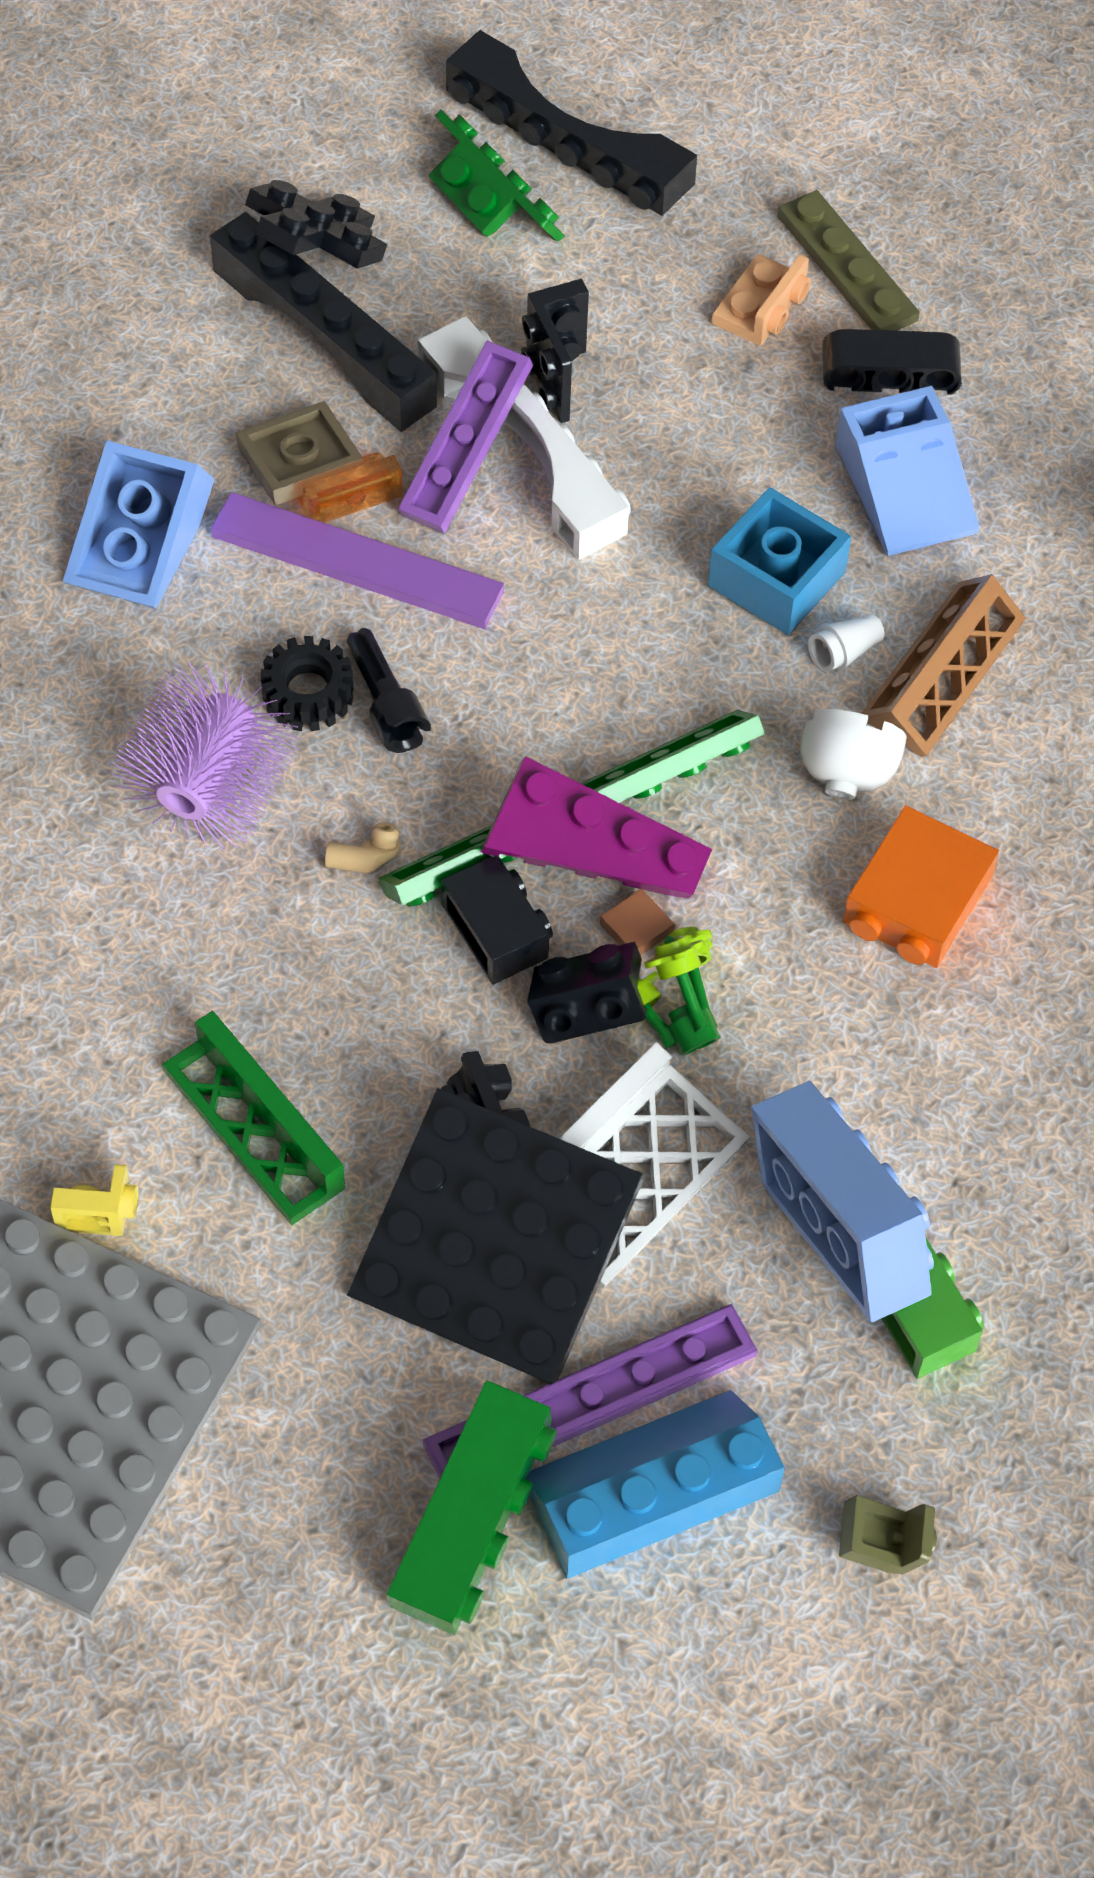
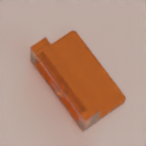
[297,452,403,523]

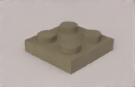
[236,401,365,505]

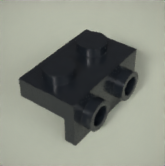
[527,941,647,1044]

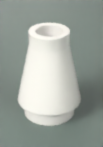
[808,614,885,672]

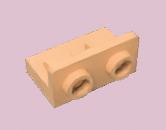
[711,253,811,346]

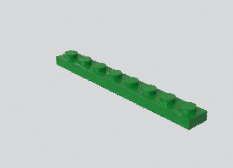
[378,710,765,907]

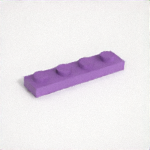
[398,341,533,534]

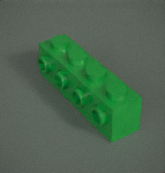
[386,1380,557,1636]

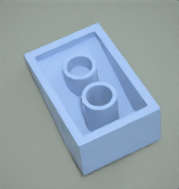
[62,440,214,609]

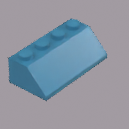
[526,1390,785,1579]

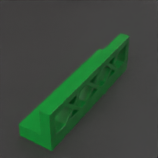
[162,1010,345,1226]

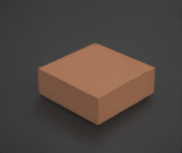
[600,888,675,955]

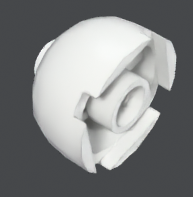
[800,709,907,800]

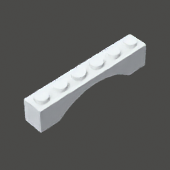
[418,316,631,560]

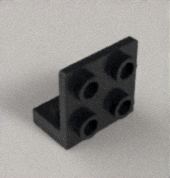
[521,278,589,423]

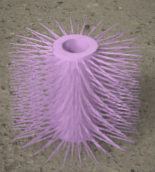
[111,662,301,849]

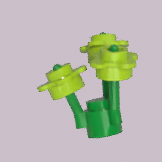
[637,927,721,1056]

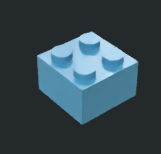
[708,487,851,636]

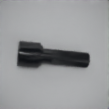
[346,628,431,753]

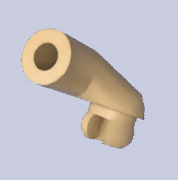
[325,823,401,873]

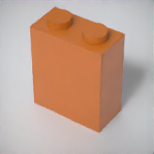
[843,805,1000,968]

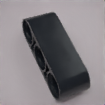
[822,329,962,395]

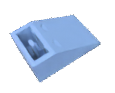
[835,386,980,556]

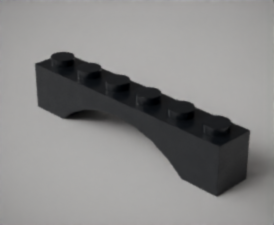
[446,30,697,216]
[210,211,437,432]

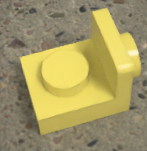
[50,1164,138,1236]

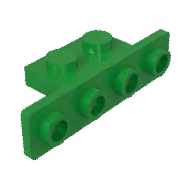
[428,109,565,242]

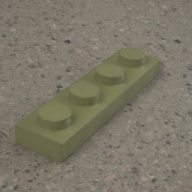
[777,190,920,331]

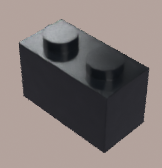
[441,856,553,985]

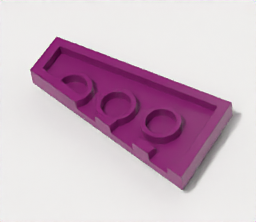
[480,756,712,898]

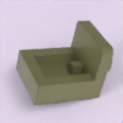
[839,1495,937,1575]

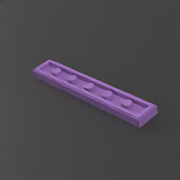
[211,492,504,629]
[423,1303,758,1479]

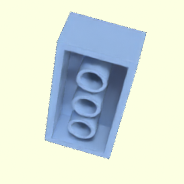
[751,1080,934,1323]

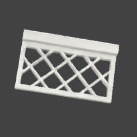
[559,1042,750,1289]

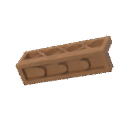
[861,574,1026,757]

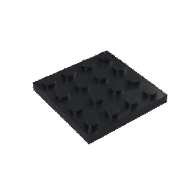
[347,1088,645,1384]

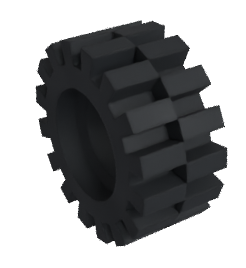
[261,636,354,731]

